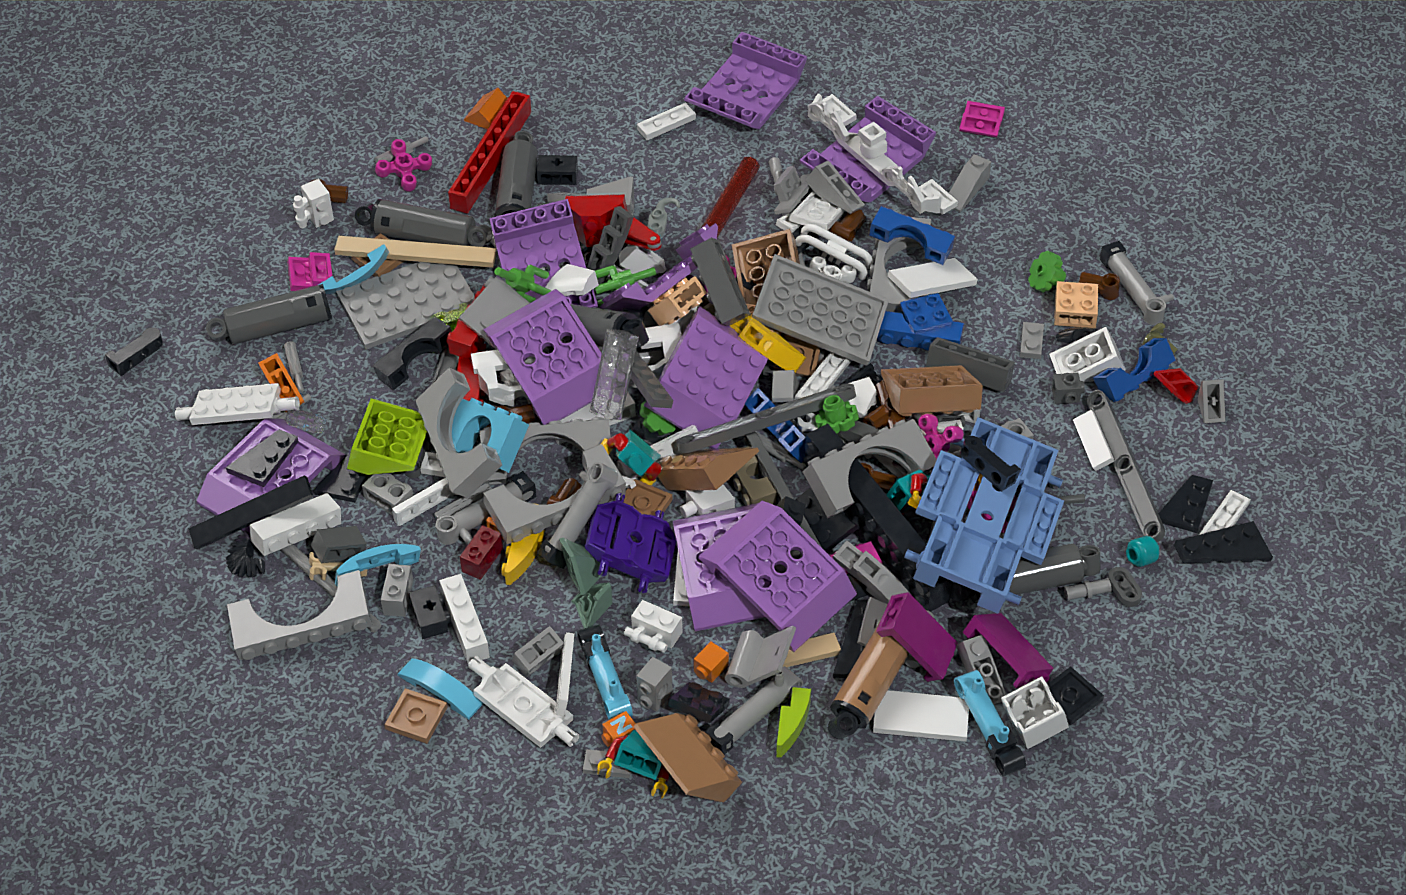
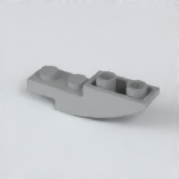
[833,541,908,604]

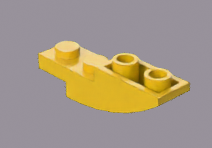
[730,315,806,373]
[502,530,544,585]

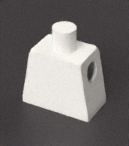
[680,485,735,518]

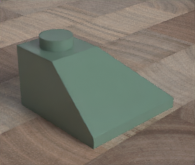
[559,538,600,595]

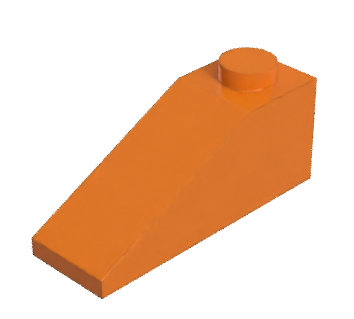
[258,353,305,412]

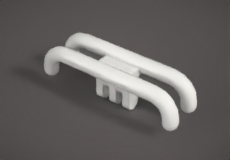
[795,224,873,280]

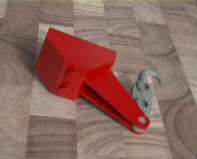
[565,194,680,251]

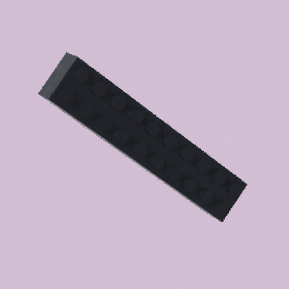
[804,424,953,612]

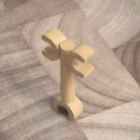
[309,552,368,580]

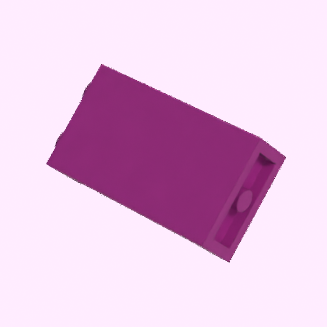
[876,592,958,682]
[963,613,1054,689]

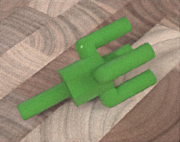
[494,265,551,303]
[593,265,656,306]

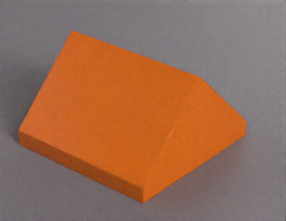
[464,88,508,129]

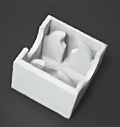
[1001,676,1069,749]

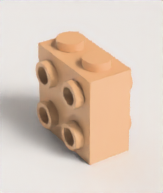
[648,276,707,326]
[1054,281,1098,328]

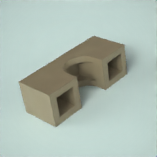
[732,446,777,506]

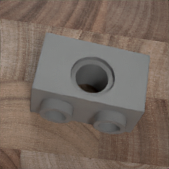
[636,657,673,712]

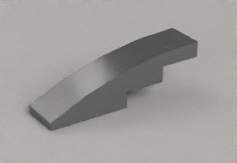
[587,206,634,284]

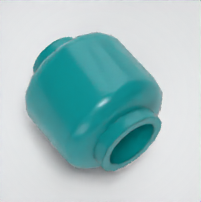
[1126,536,1160,567]

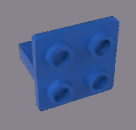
[900,293,953,334]

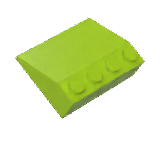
[347,398,427,475]

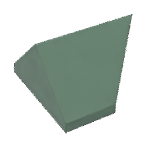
[571,582,612,629]

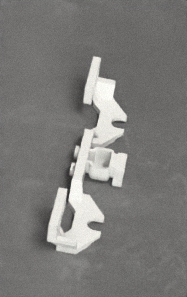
[808,94,958,215]
[471,323,682,406]

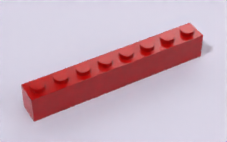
[448,91,531,214]

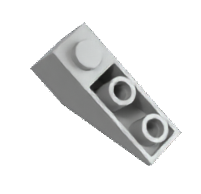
[956,635,1006,705]

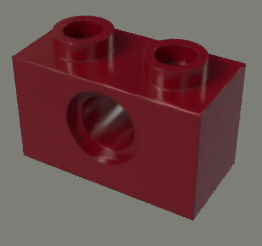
[460,525,503,580]

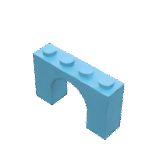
[452,398,529,473]

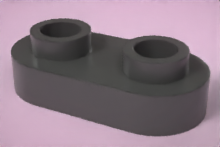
[1108,567,1142,607]

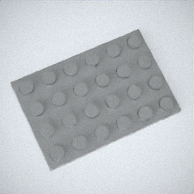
[752,254,889,366]
[336,262,475,349]

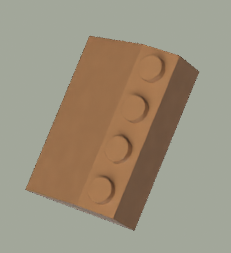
[732,229,800,305]
[881,365,983,416]
[658,448,759,490]
[634,713,742,802]

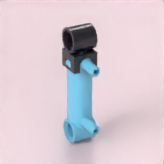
[577,624,633,720]
[954,670,1026,776]

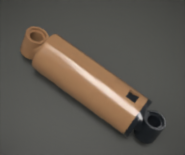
[828,620,909,739]

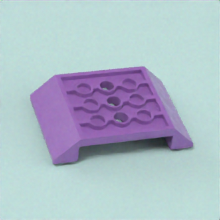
[684,32,807,129]
[800,96,936,202]
[489,199,598,308]
[599,223,718,312]
[483,289,619,425]
[197,418,347,535]
[698,501,857,653]
[673,503,770,632]

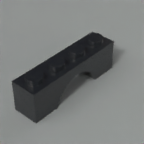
[373,316,452,390]

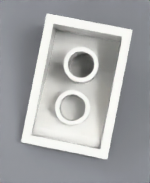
[1049,327,1126,382]

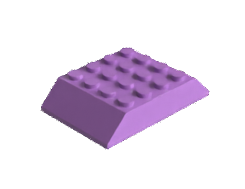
[643,306,768,449]

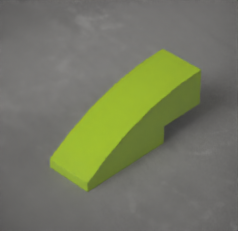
[777,687,811,757]

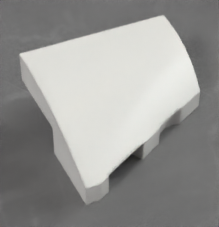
[545,264,599,296]

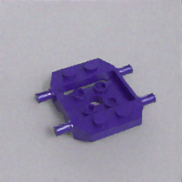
[585,493,676,593]

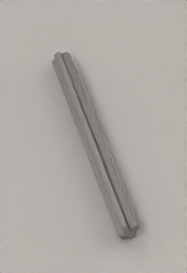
[280,544,381,633]

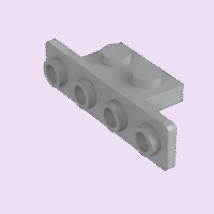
[774,166,810,215]

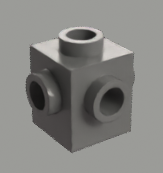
[1051,372,1085,404]

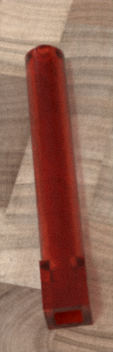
[701,157,760,238]

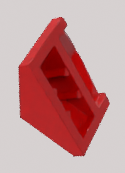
[1154,368,1199,404]

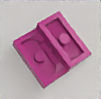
[959,101,1005,138]
[287,252,332,291]

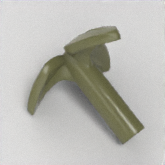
[1142,323,1178,354]

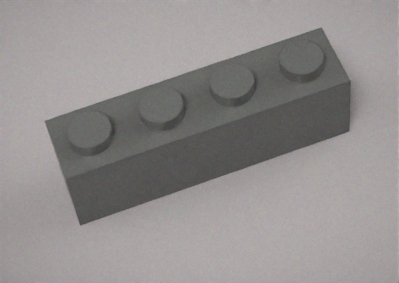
[690,237,751,326]
[926,337,1015,392]

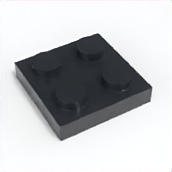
[1047,666,1104,726]
[668,682,730,723]

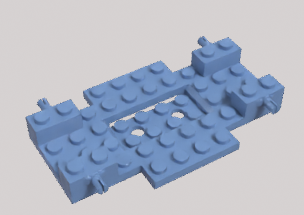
[904,417,1064,614]

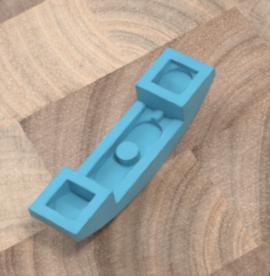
[318,244,389,294]
[335,544,421,587]
[398,658,483,720]

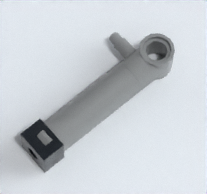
[1100,240,1174,325]
[537,462,618,569]
[436,471,536,545]
[705,666,803,755]

